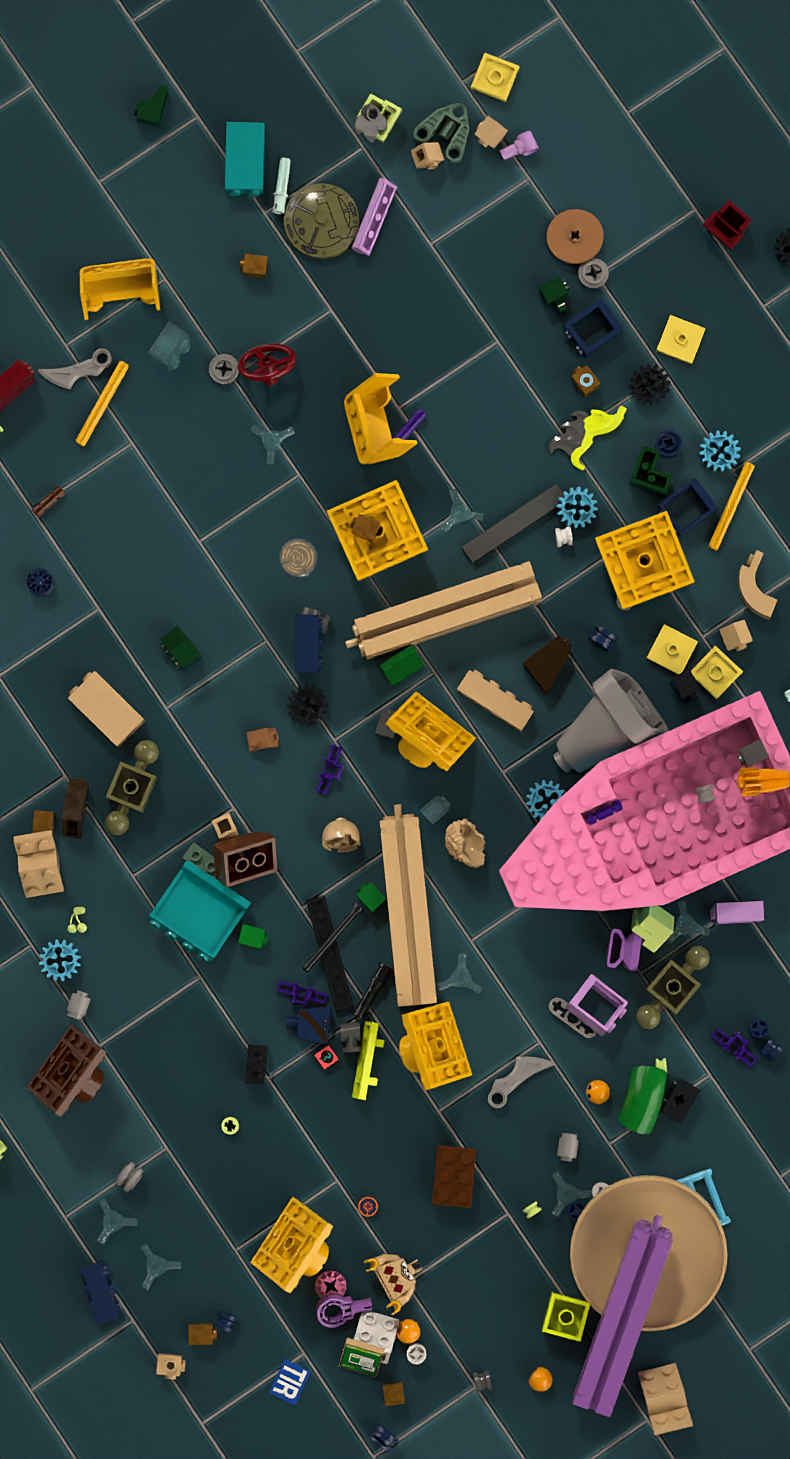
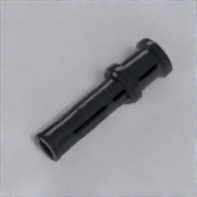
[353,962,394,1019]

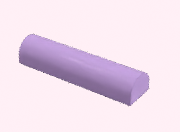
[352,178,397,256]

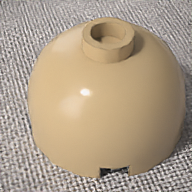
[322,818,361,852]

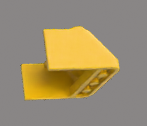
[80,258,160,320]
[344,373,417,464]

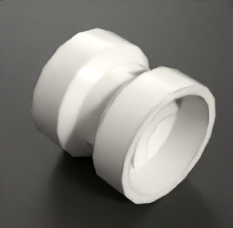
[407,1343,426,1364]

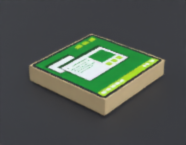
[339,1338,384,1377]

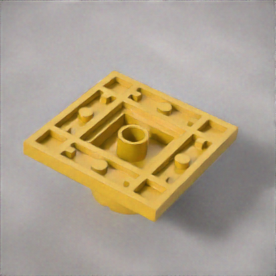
[327,480,428,581]
[595,511,694,610]
[386,692,476,771]
[399,1001,472,1091]
[250,1197,333,1293]

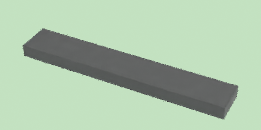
[462,484,564,563]

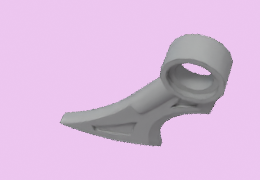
[38,348,112,390]
[487,1057,554,1109]

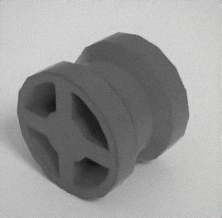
[473,1370,492,1392]

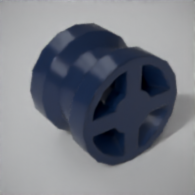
[748,1019,769,1038]
[759,1038,782,1062]
[567,1202,585,1222]
[214,1310,237,1333]

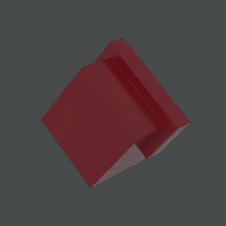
[702,200,752,251]

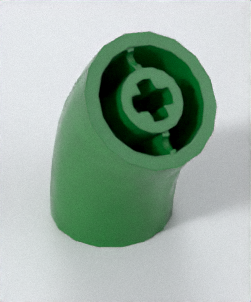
[618,1066,667,1135]

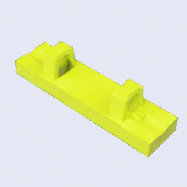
[352,1021,385,1100]

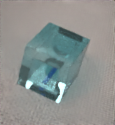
[420,795,450,826]

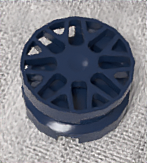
[655,430,682,459]
[26,568,54,596]
[588,625,618,652]
[368,1423,399,1452]

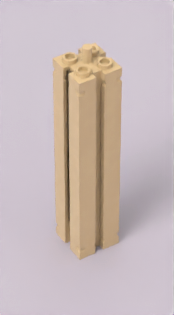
[345,561,542,660]
[380,804,437,1007]

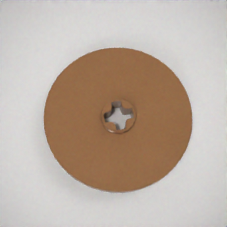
[547,209,604,264]

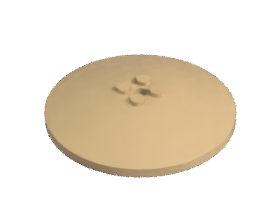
[570,1175,727,1331]

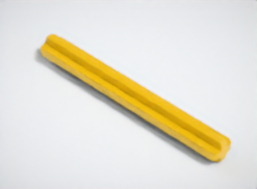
[76,361,129,446]
[708,462,754,550]

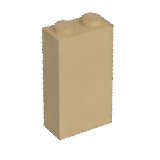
[68,671,145,748]

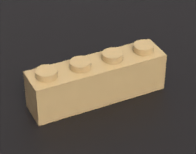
[457,670,534,732]

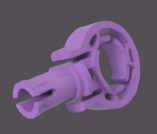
[316,1294,372,1328]

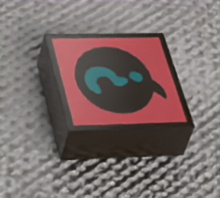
[314,1044,340,1071]

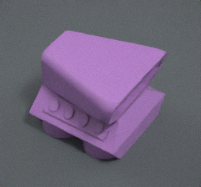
[606,929,642,972]

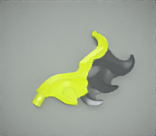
[549,406,627,471]

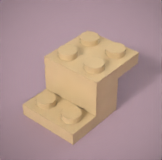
[14,830,64,898]
[638,1363,693,1435]

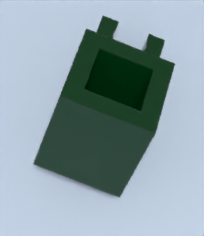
[538,277,569,315]

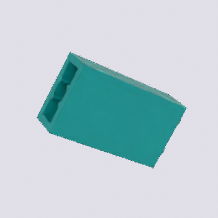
[225,122,265,197]

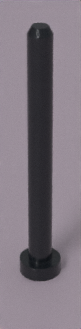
[303,902,365,973]

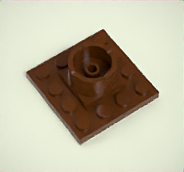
[26,1024,107,1117]

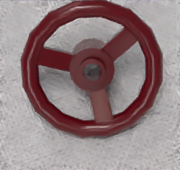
[237,343,297,386]

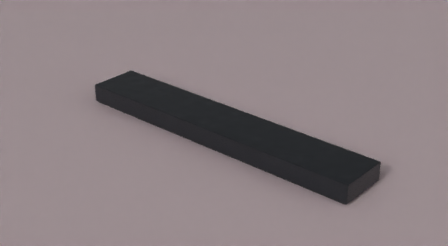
[306,895,354,1012]

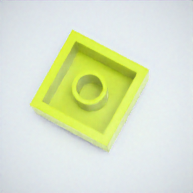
[542,1292,590,1342]

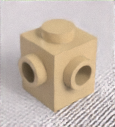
[475,116,508,149]
[411,142,444,170]
[720,620,753,652]
[156,1353,186,1379]

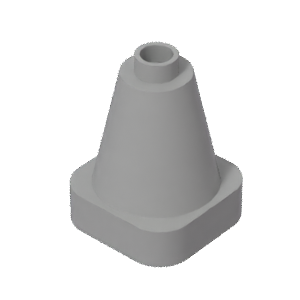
[553,669,669,773]

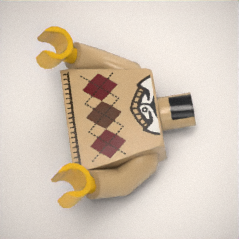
[364,1254,423,1315]

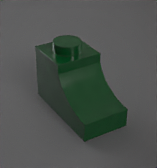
[134,85,169,127]

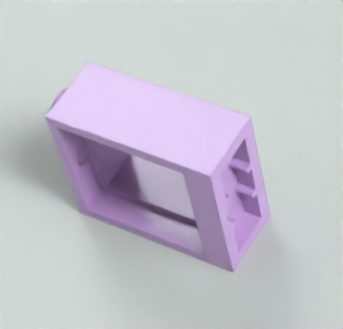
[710,901,764,924]
[566,974,628,1036]

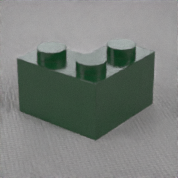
[629,446,672,497]
[160,625,202,671]

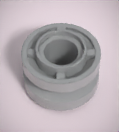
[115,1161,144,1193]

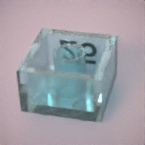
[148,322,191,373]

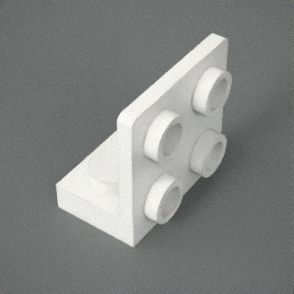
[354,1311,399,1364]

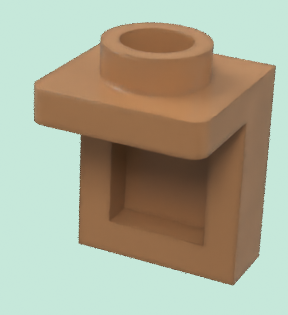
[247,728,279,751]

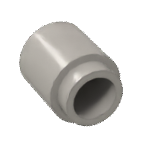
[67,990,91,1020]
[557,1133,579,1162]

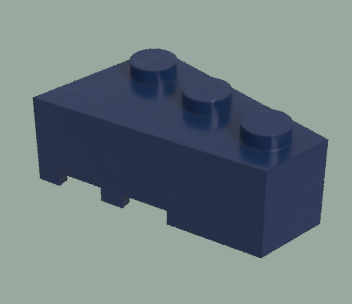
[295,614,323,673]
[77,1260,122,1325]

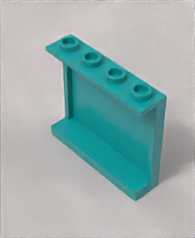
[147,860,251,963]

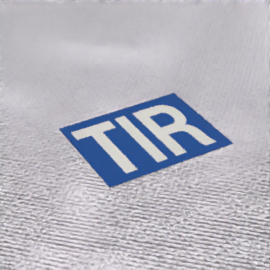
[269,1359,311,1405]

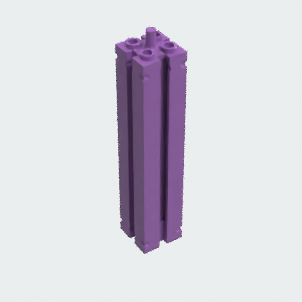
[573,1215,673,1417]

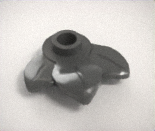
[354,104,387,143]

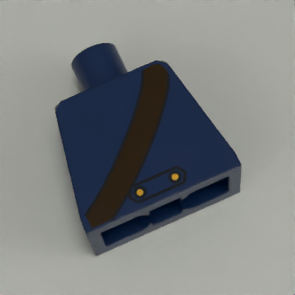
[286,1007,331,1044]

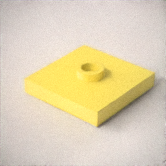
[471,53,520,102]
[656,315,706,365]
[646,624,698,675]
[691,646,743,700]

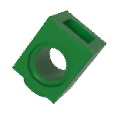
[357,882,387,913]
[238,924,269,949]

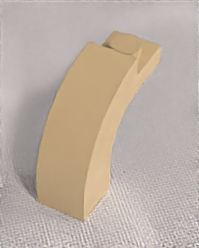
[738,550,777,620]

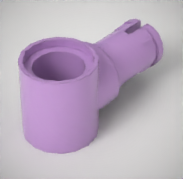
[499,131,539,160]

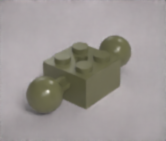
[105,740,159,836]
[636,945,710,1029]

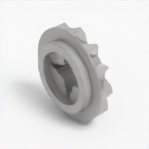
[578,258,609,288]
[209,354,239,385]

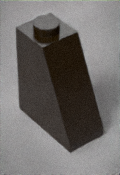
[522,635,571,695]
[61,778,89,839]

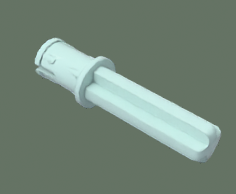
[272,158,291,215]

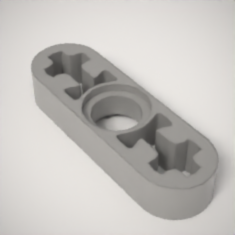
[548,997,597,1038]

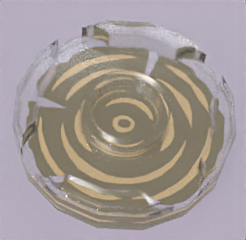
[279,538,317,577]

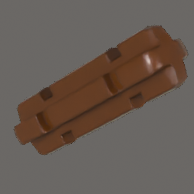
[32,486,65,517]

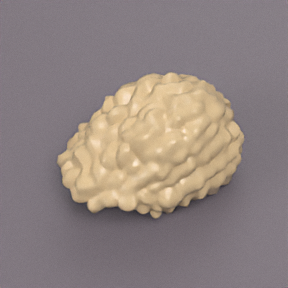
[445,819,486,868]

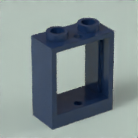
[563,298,624,358]
[657,478,718,537]

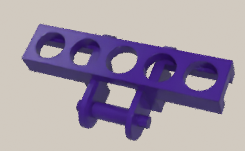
[316,745,346,795]
[277,980,328,1009]
[711,1028,757,1067]

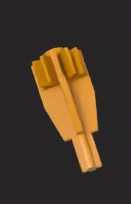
[736,767,790,797]

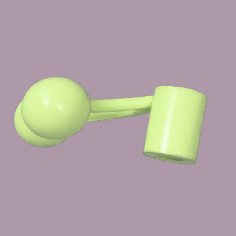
[68,907,87,933]

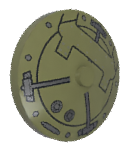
[284,183,359,259]

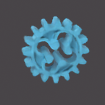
[699,430,741,473]
[556,487,598,528]
[525,780,565,820]
[39,939,81,981]

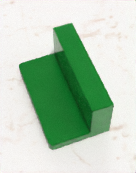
[380,645,424,686]

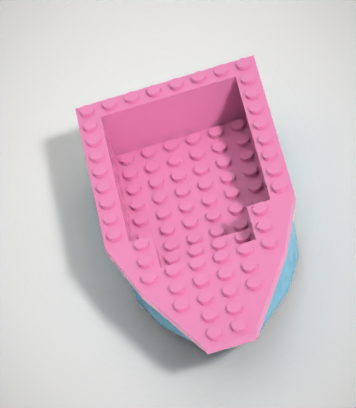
[499,691,790,911]

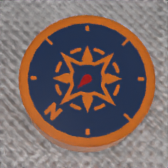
[358,1197,378,1217]

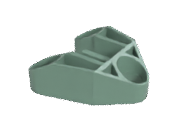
[414,103,469,163]

